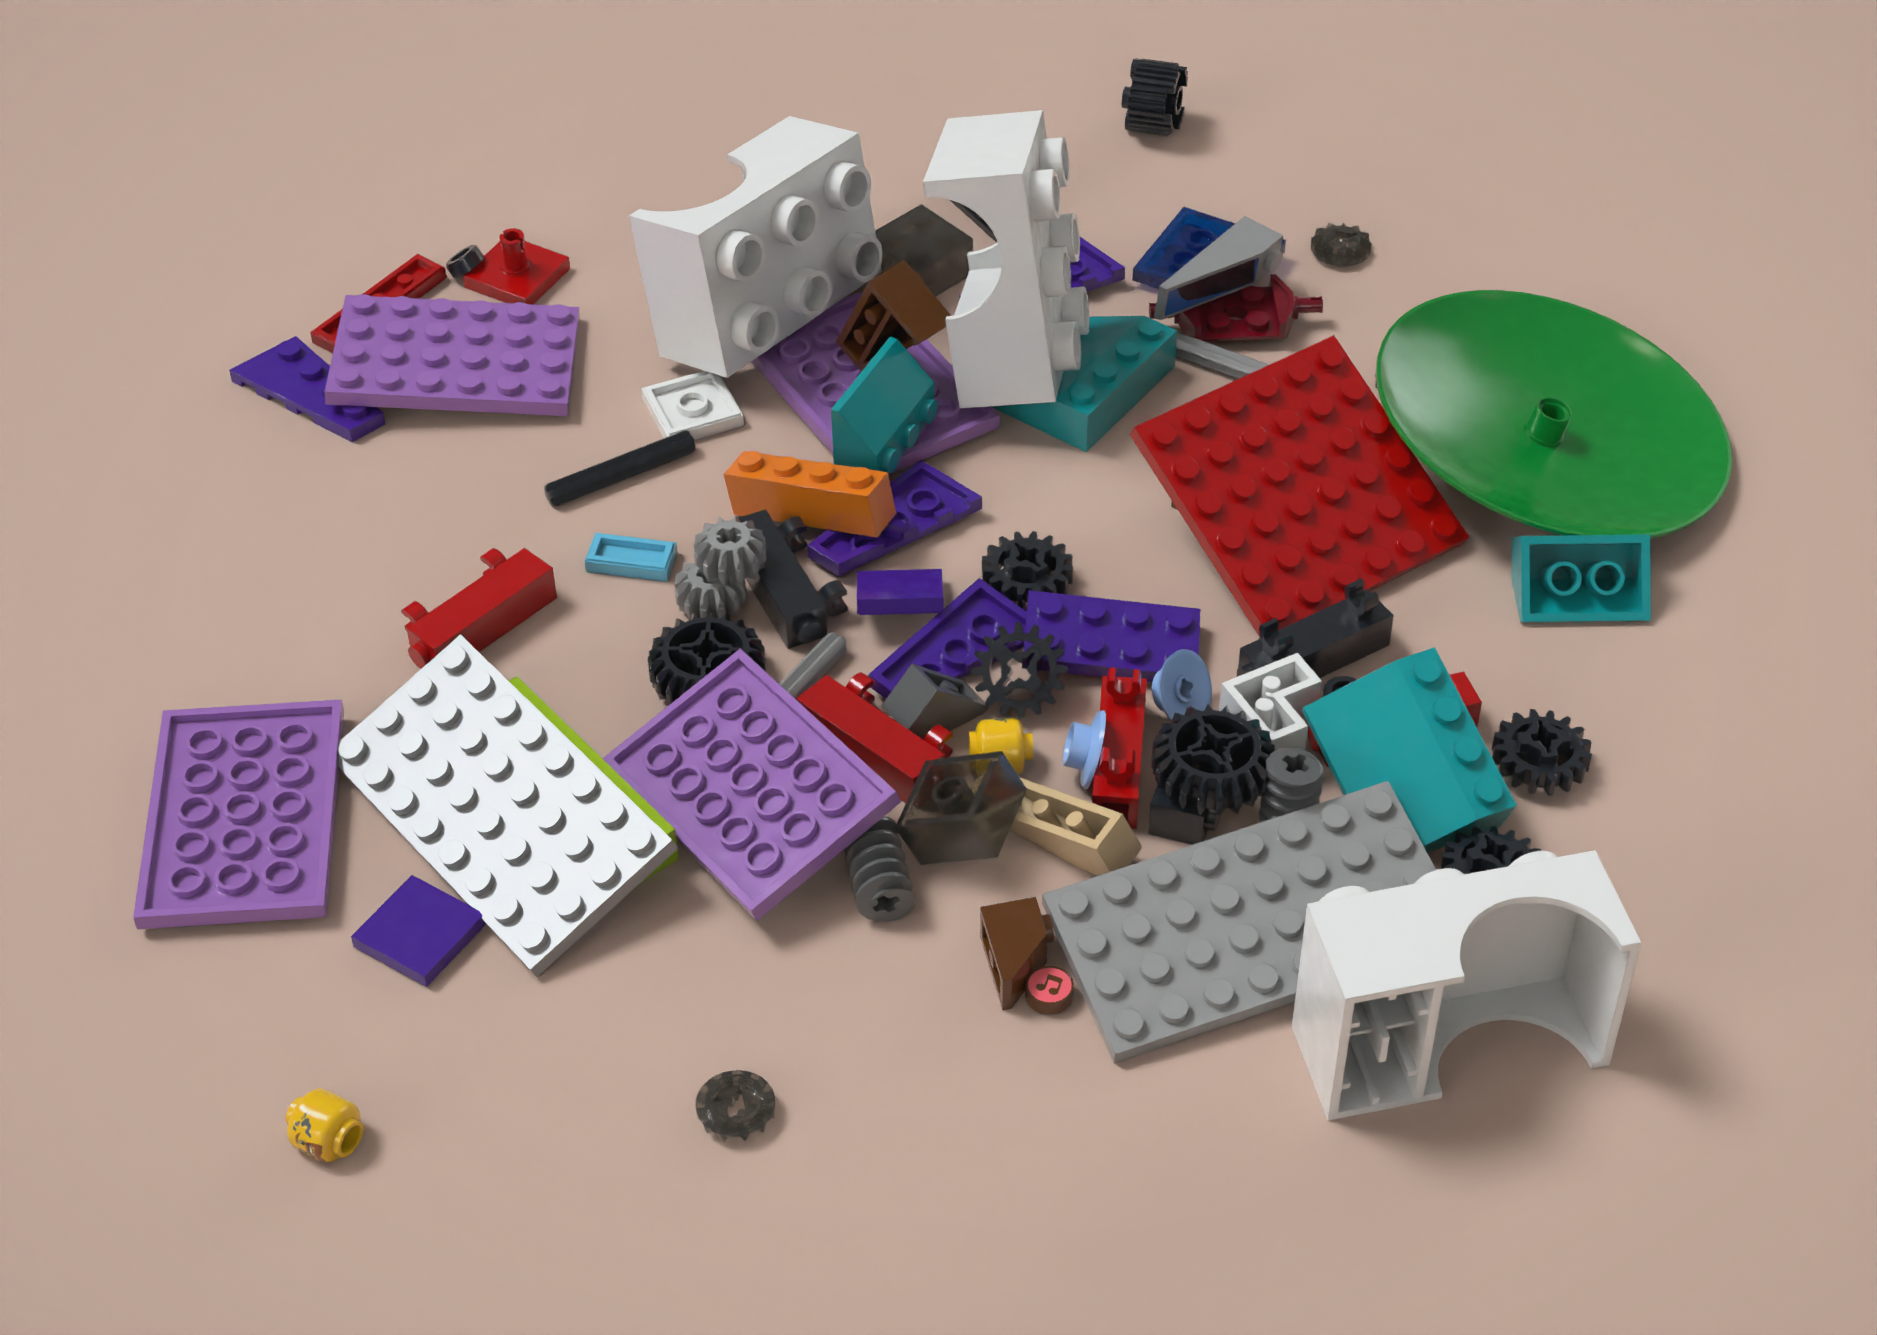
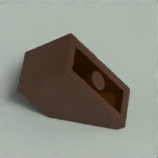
[980,897,1054,1010]

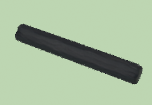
[544,430,696,507]

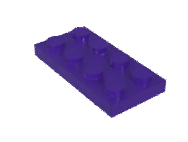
[1022,590,1201,682]

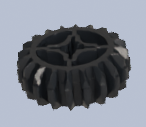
[647,611,766,705]
[1151,704,1275,816]

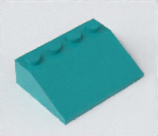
[991,316,1177,452]
[1302,647,1517,853]

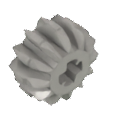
[694,516,767,587]
[674,563,747,621]

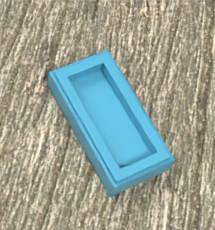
[585,533,678,582]

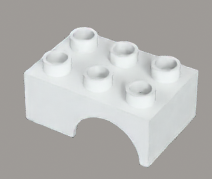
[923,110,1090,408]
[629,116,883,378]
[1292,850,1641,1121]

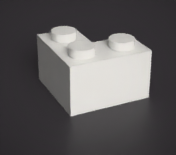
[1219,653,1322,750]

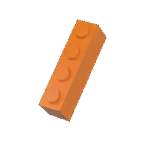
[723,451,896,538]

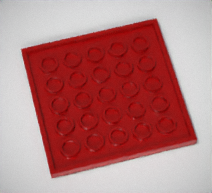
[1129,335,1469,637]

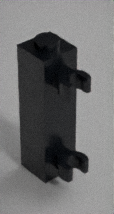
[730,509,848,649]
[1237,579,1394,678]

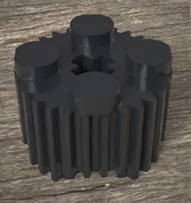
[1121,58,1188,136]

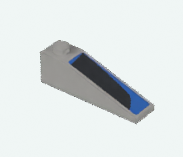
[1154,216,1283,320]

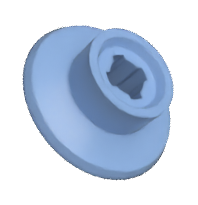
[1152,649,1212,720]
[1062,710,1106,790]

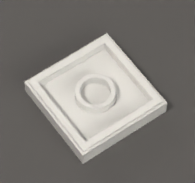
[641,371,744,440]

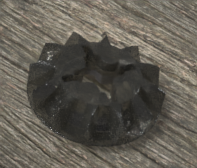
[1311,222,1372,267]
[696,1070,775,1142]

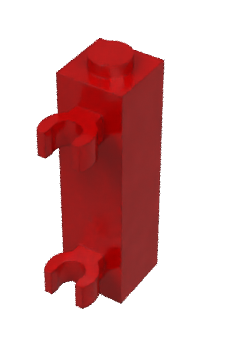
[401,548,557,669]
[1092,668,1147,829]
[796,672,953,809]

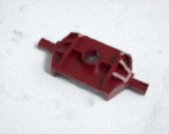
[1149,274,1323,342]

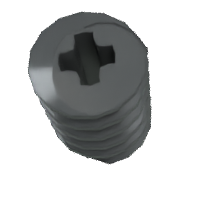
[1258,747,1324,823]
[844,816,916,922]

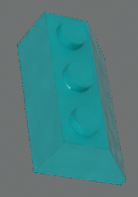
[831,337,938,473]
[1511,534,1651,622]

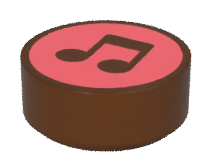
[1025,966,1074,1015]

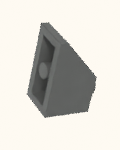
[881,664,989,738]

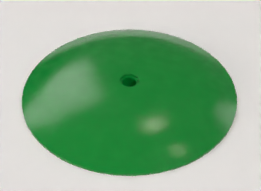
[1375,290,1732,539]

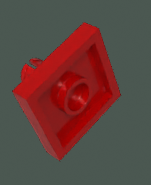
[463,228,570,305]

